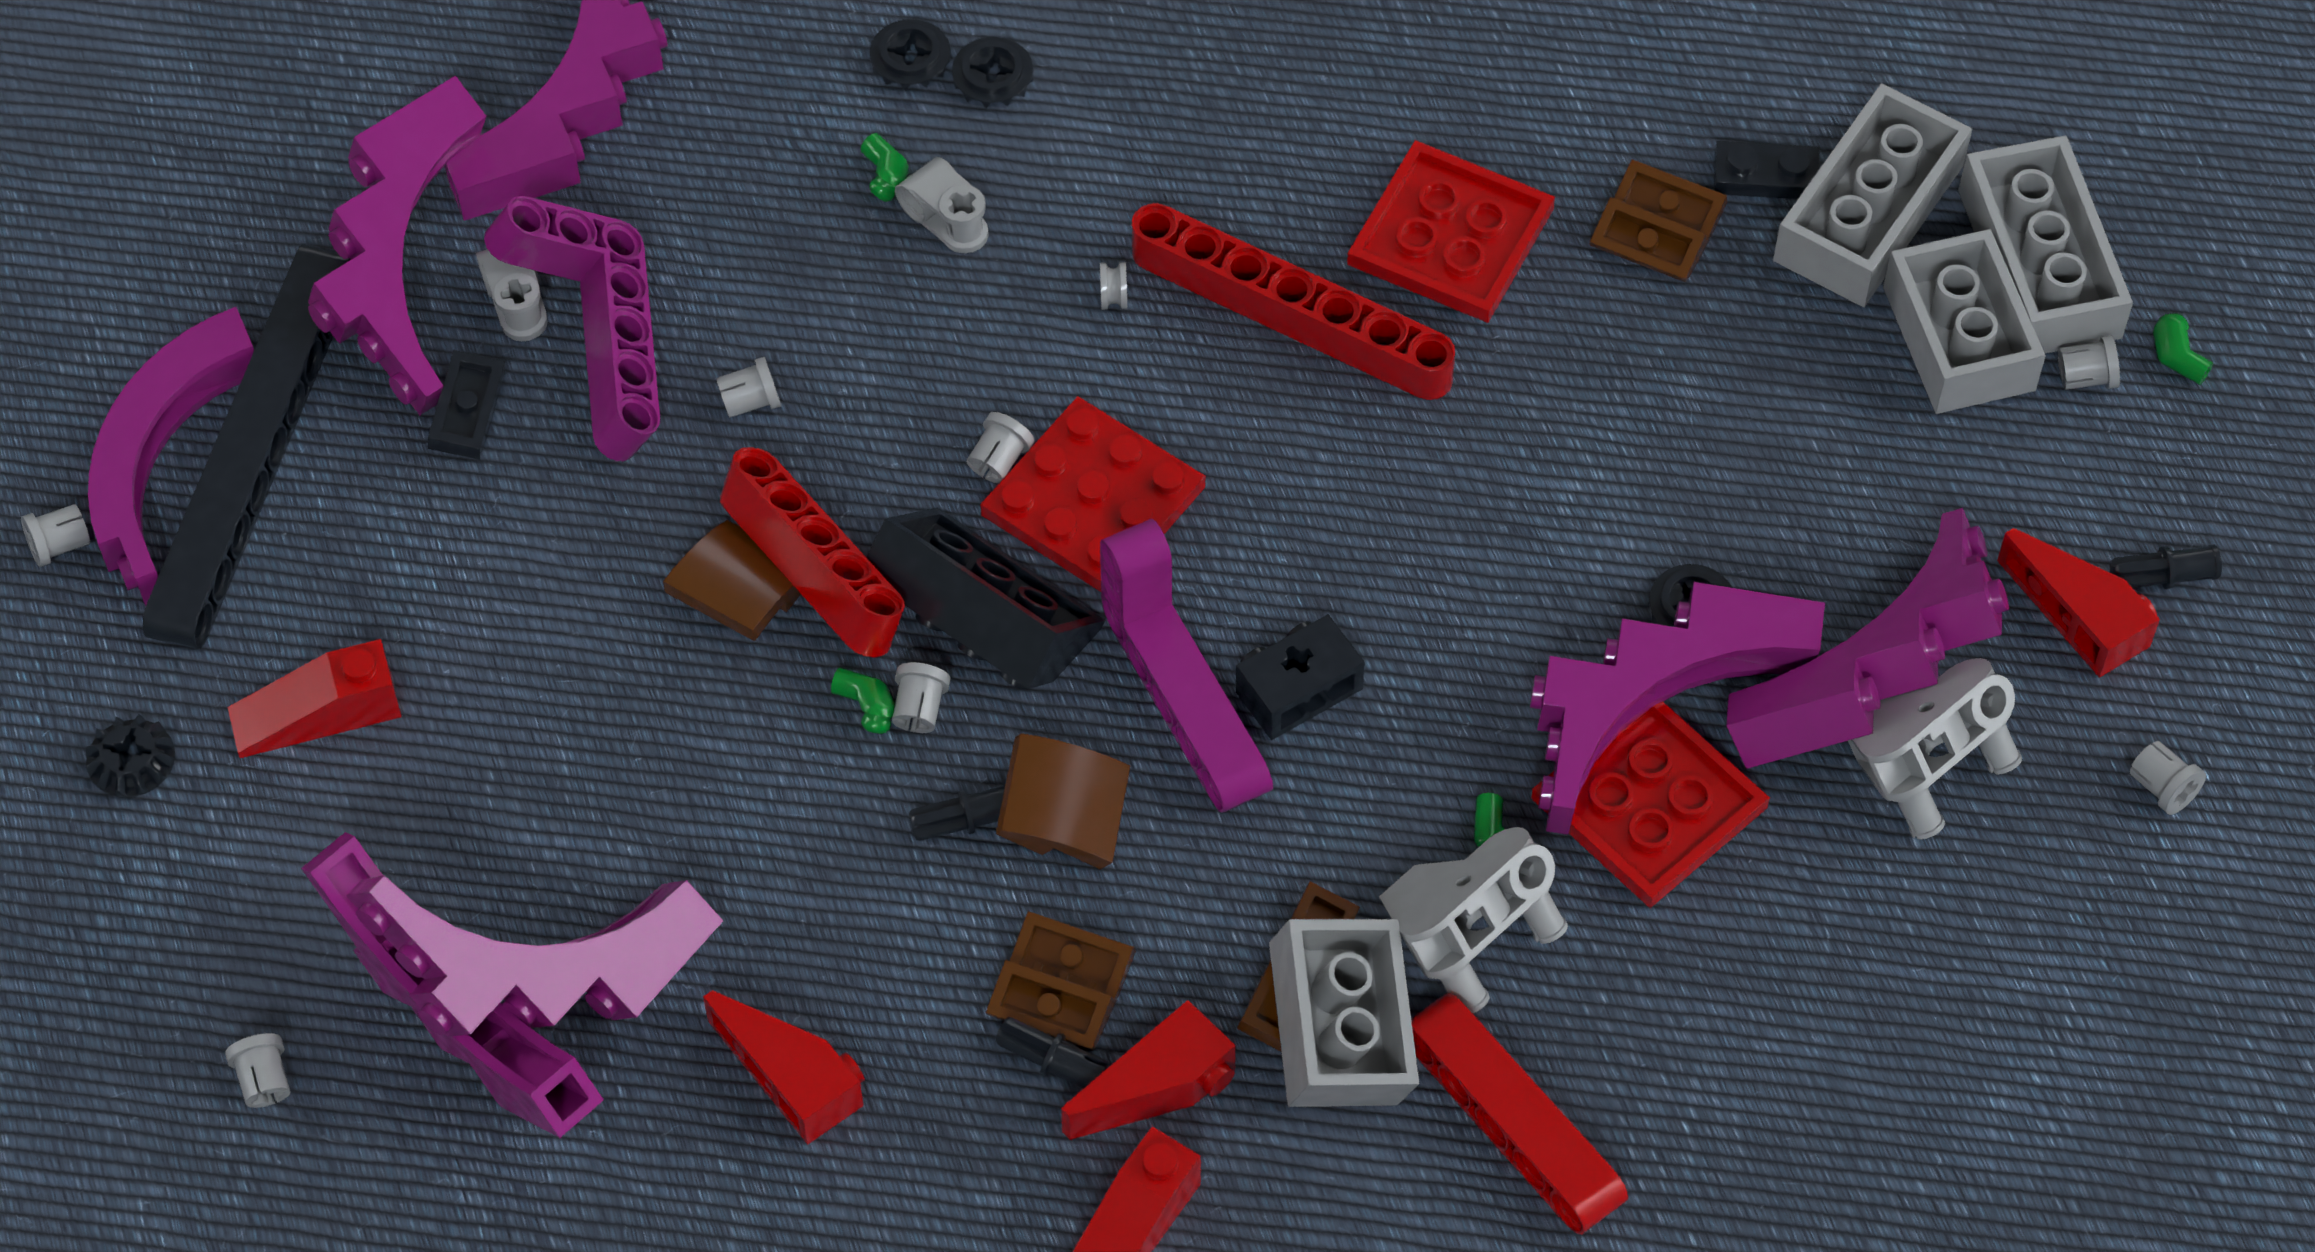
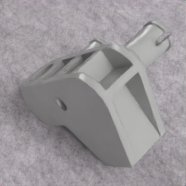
[1848,658,2022,839]
[1379,827,1568,1014]

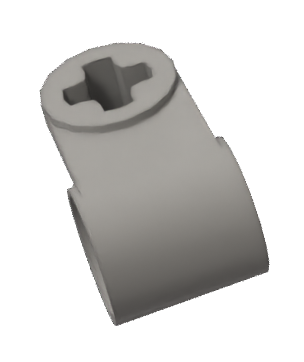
[895,156,989,254]
[475,249,548,342]

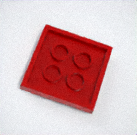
[1347,140,1555,323]
[980,396,1206,592]
[1531,701,1770,908]

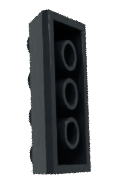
[866,507,1106,689]

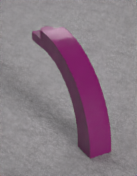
[88,307,254,606]

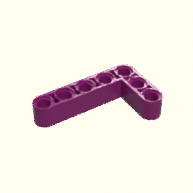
[484,196,660,461]
[1100,518,1273,813]

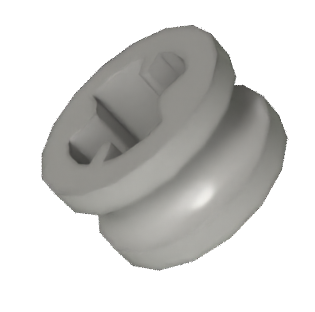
[1100,262,1127,310]

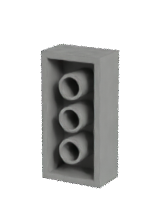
[1773,83,1973,307]
[1958,135,2133,353]

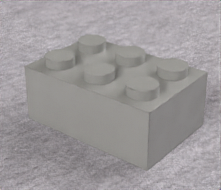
[1883,229,2046,414]
[1269,919,1419,1107]

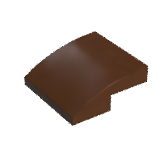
[1590,159,1727,283]
[663,520,801,641]
[996,734,1130,869]
[986,911,1136,1051]

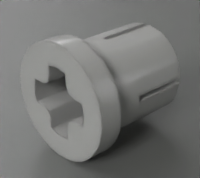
[2058,335,2120,390]
[716,356,781,418]
[966,412,1034,484]
[21,504,90,567]
[892,662,951,733]
[2130,741,2206,815]
[225,1033,291,1108]

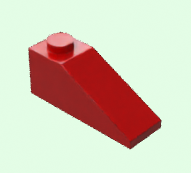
[1997,528,2160,678]
[227,639,402,758]
[703,990,865,1145]
[1061,1000,1236,1140]
[1073,1126,1201,1252]

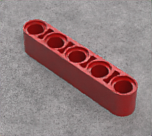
[720,447,905,657]
[1411,993,1628,1235]

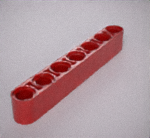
[1132,203,1455,400]

